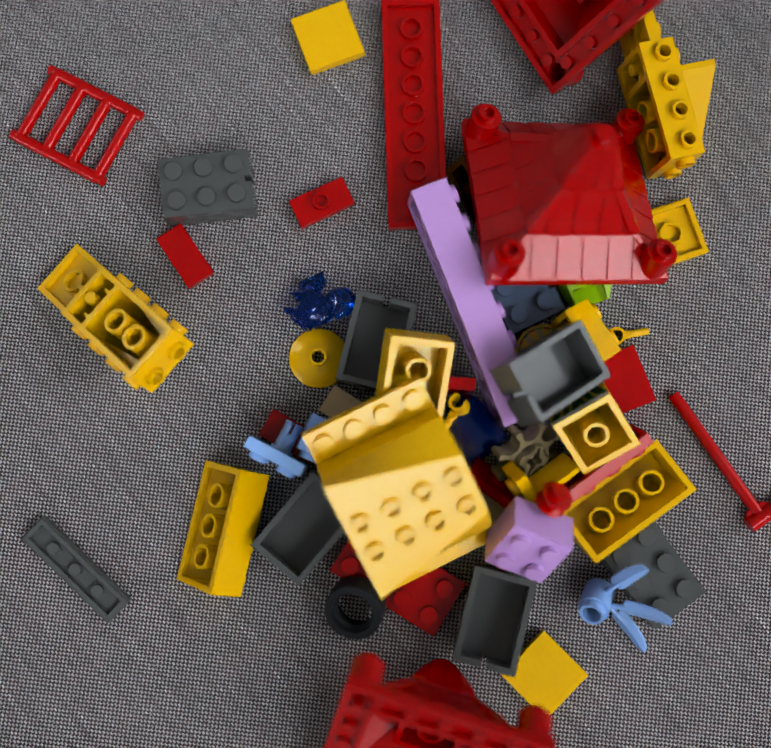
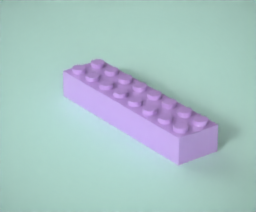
[407,177,518,427]

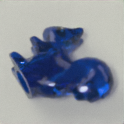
[283,272,356,332]

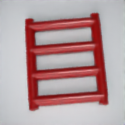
[9,65,145,187]

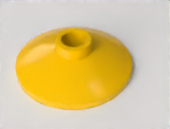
[289,329,344,388]

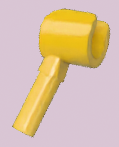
[611,327,649,345]
[444,393,470,429]

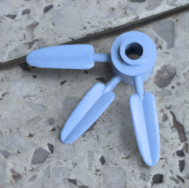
[578,563,673,653]

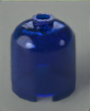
[443,394,509,468]

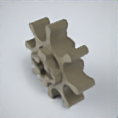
[491,422,560,481]

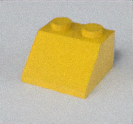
[550,299,621,362]

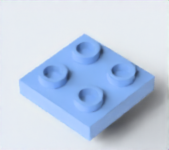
[243,419,310,479]

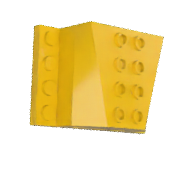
[301,375,492,600]

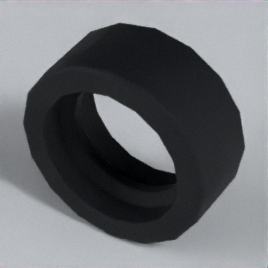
[324,576,386,640]

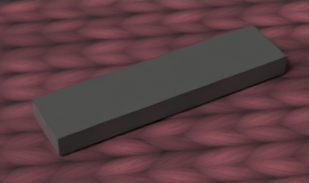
[21,516,132,623]

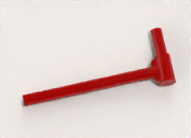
[668,391,771,533]

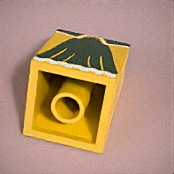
[549,382,641,475]

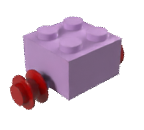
[484,481,574,583]

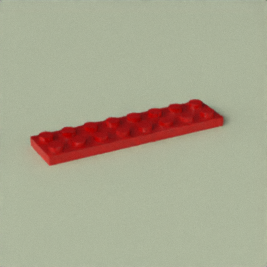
[381,0,446,231]

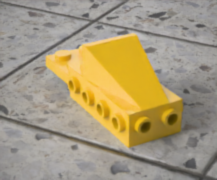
[617,10,716,180]
[37,244,194,393]

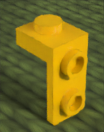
[501,453,580,504]

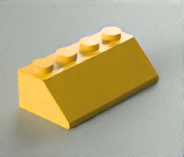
[563,439,697,564]
[177,460,270,597]

